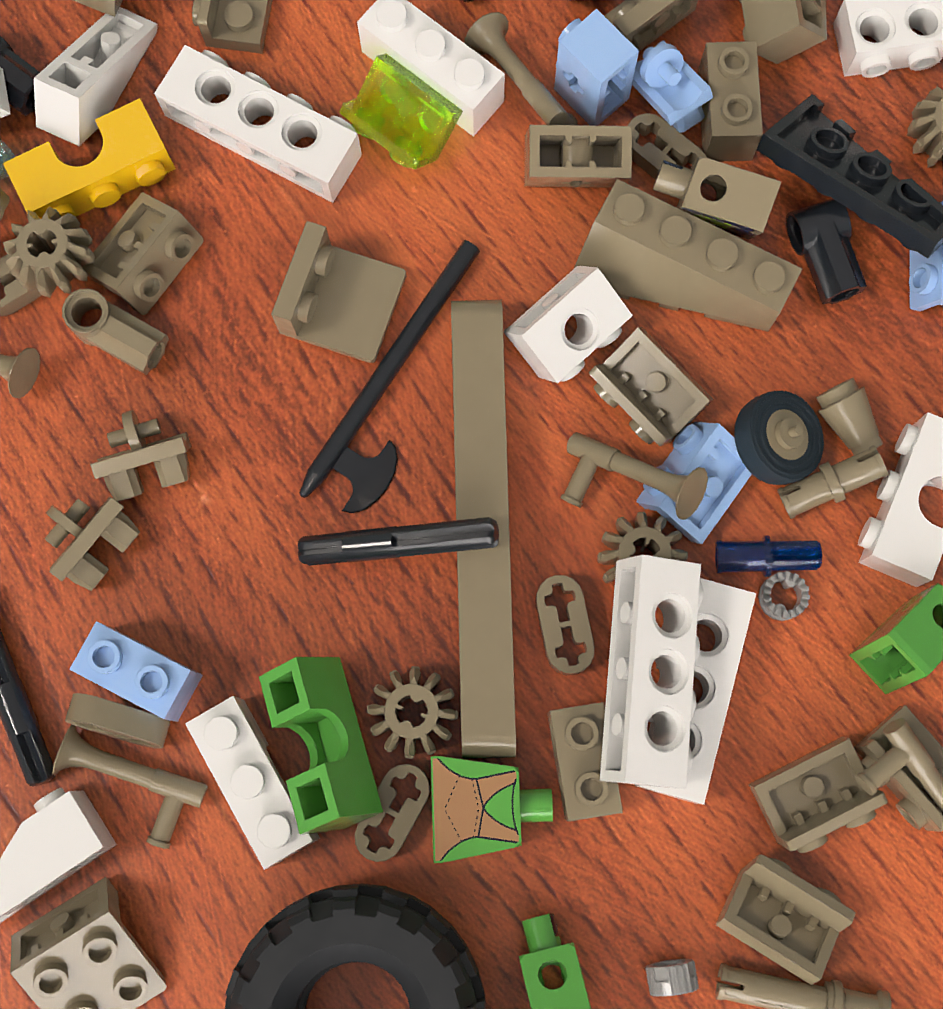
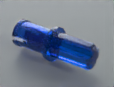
[715,535,823,577]

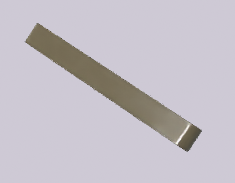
[451,300,516,759]

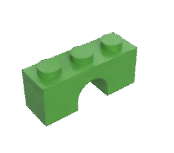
[259,657,383,835]

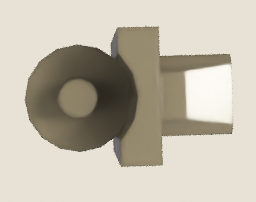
[90,410,192,502]
[44,496,140,591]

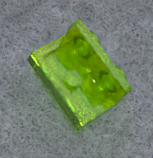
[339,53,463,169]

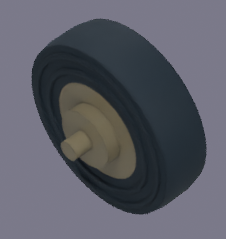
[734,391,824,485]

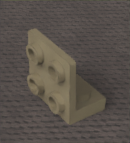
[271,221,406,363]
[10,877,167,1009]

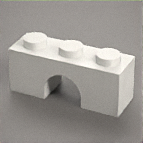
[357,0,505,137]
[858,412,943,587]
[185,696,320,870]

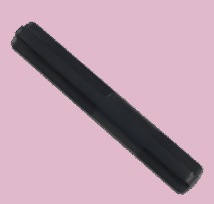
[298,517,499,566]
[0,629,56,787]

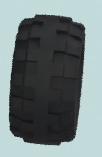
[225,883,486,1009]

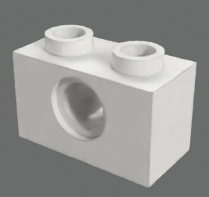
[504,266,633,383]

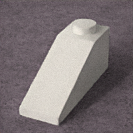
[34,7,158,146]
[0,788,117,923]

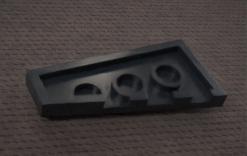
[757,94,943,259]

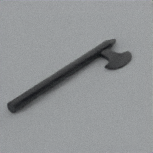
[299,240,480,514]

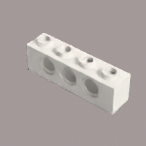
[154,45,362,203]
[600,555,703,789]
[634,578,756,804]

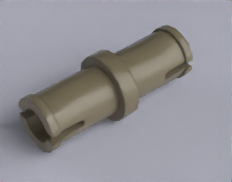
[777,445,889,519]

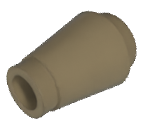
[816,378,883,455]

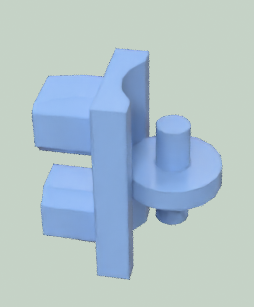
[632,40,713,133]

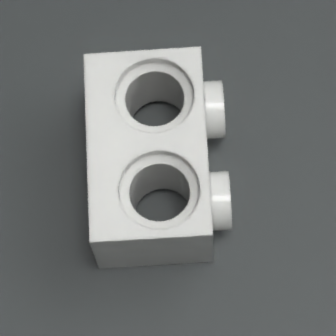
[833,0,943,78]

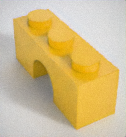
[3,98,176,219]

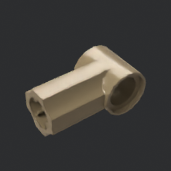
[62,289,169,375]

